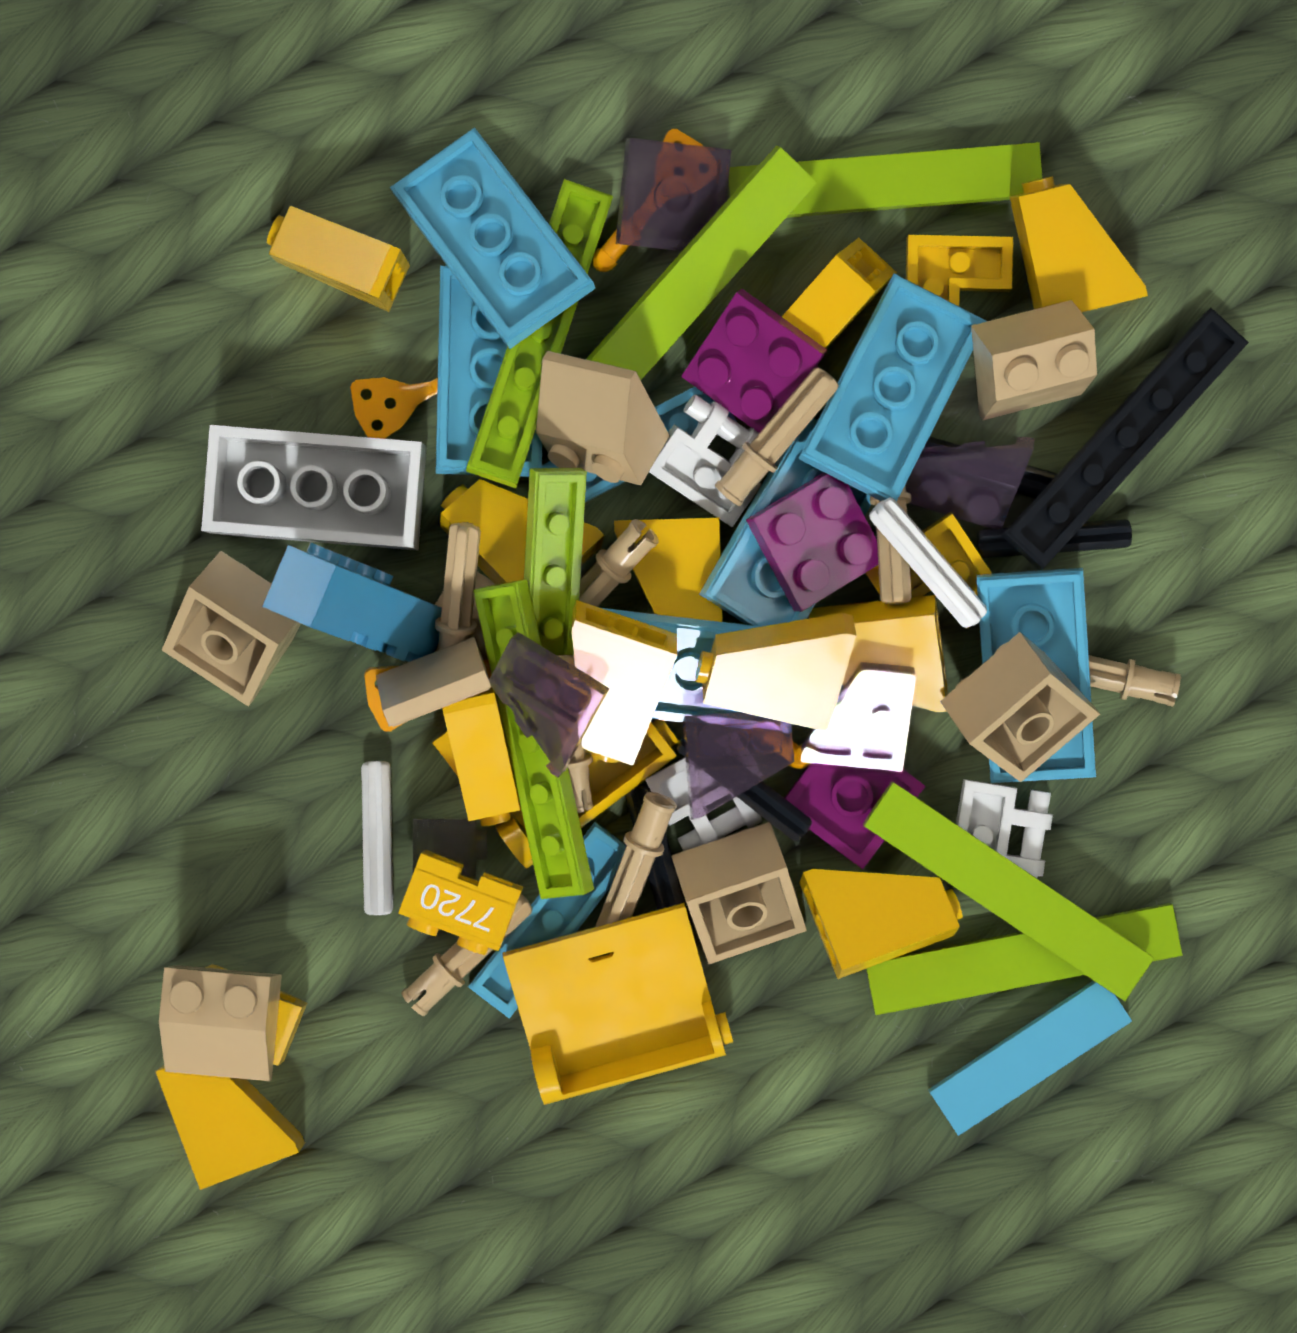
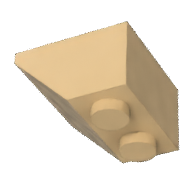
[971,300,1097,420]
[536,351,670,486]
[162,551,301,707]
[940,632,1100,782]
[671,822,807,964]
[159,965,282,1081]

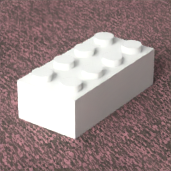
[201,425,427,550]

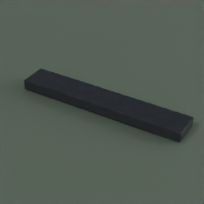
[1001,307,1249,571]

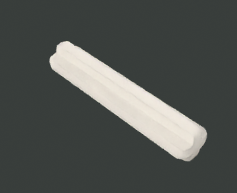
[869,497,987,628]
[361,761,393,915]

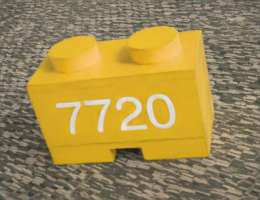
[398,850,523,955]

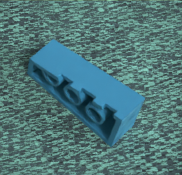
[262,542,442,662]

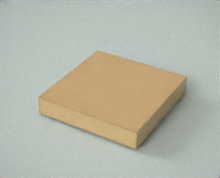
[376,637,491,727]

